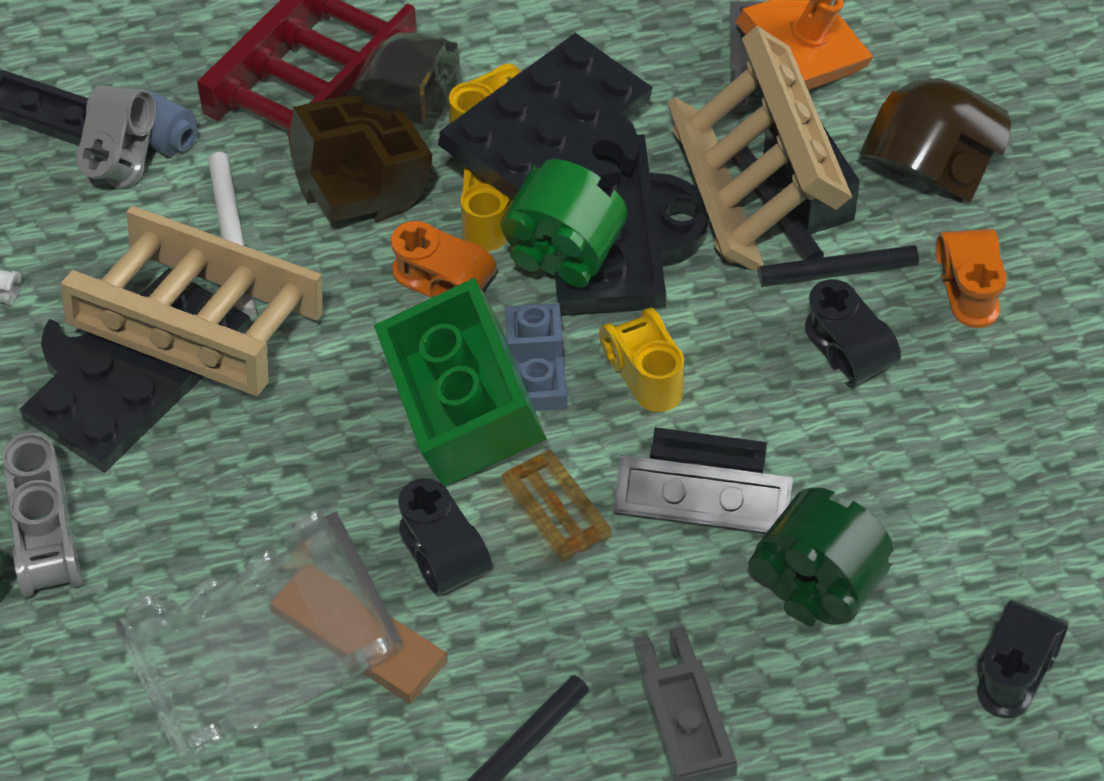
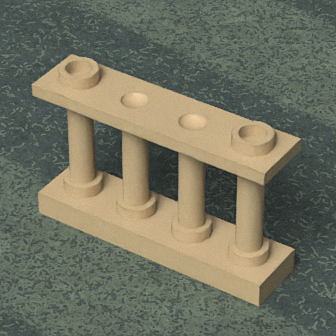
[668,26,852,271]
[60,206,323,397]

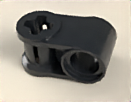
[805,279,901,387]
[398,478,492,596]
[977,599,1069,719]

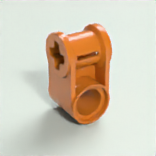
[391,221,497,298]
[936,228,1006,328]

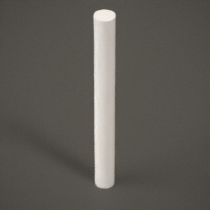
[208,152,257,318]

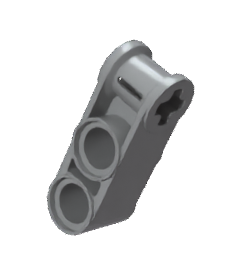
[2,433,83,598]

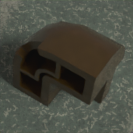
[859,78,1011,202]
[291,95,433,223]

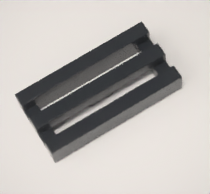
[650,427,767,473]

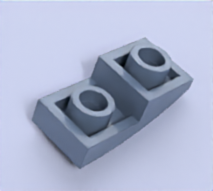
[505,303,567,411]

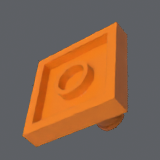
[736,0,874,90]

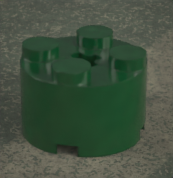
[748,488,894,627]

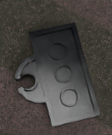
[438,32,653,200]
[554,134,708,315]
[19,268,252,473]

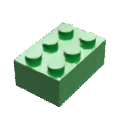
[374,278,547,486]

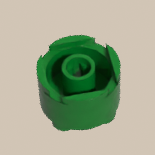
[501,159,628,287]

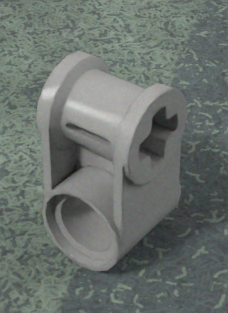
[76,85,157,188]

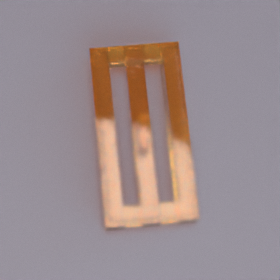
[502,449,611,563]

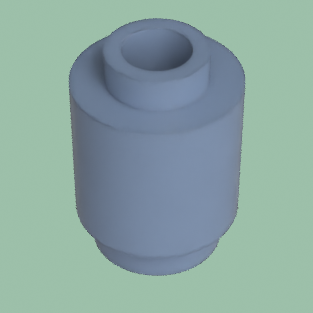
[148,90,197,157]

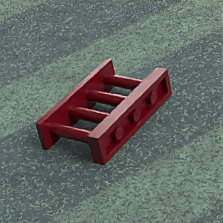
[197,0,419,158]

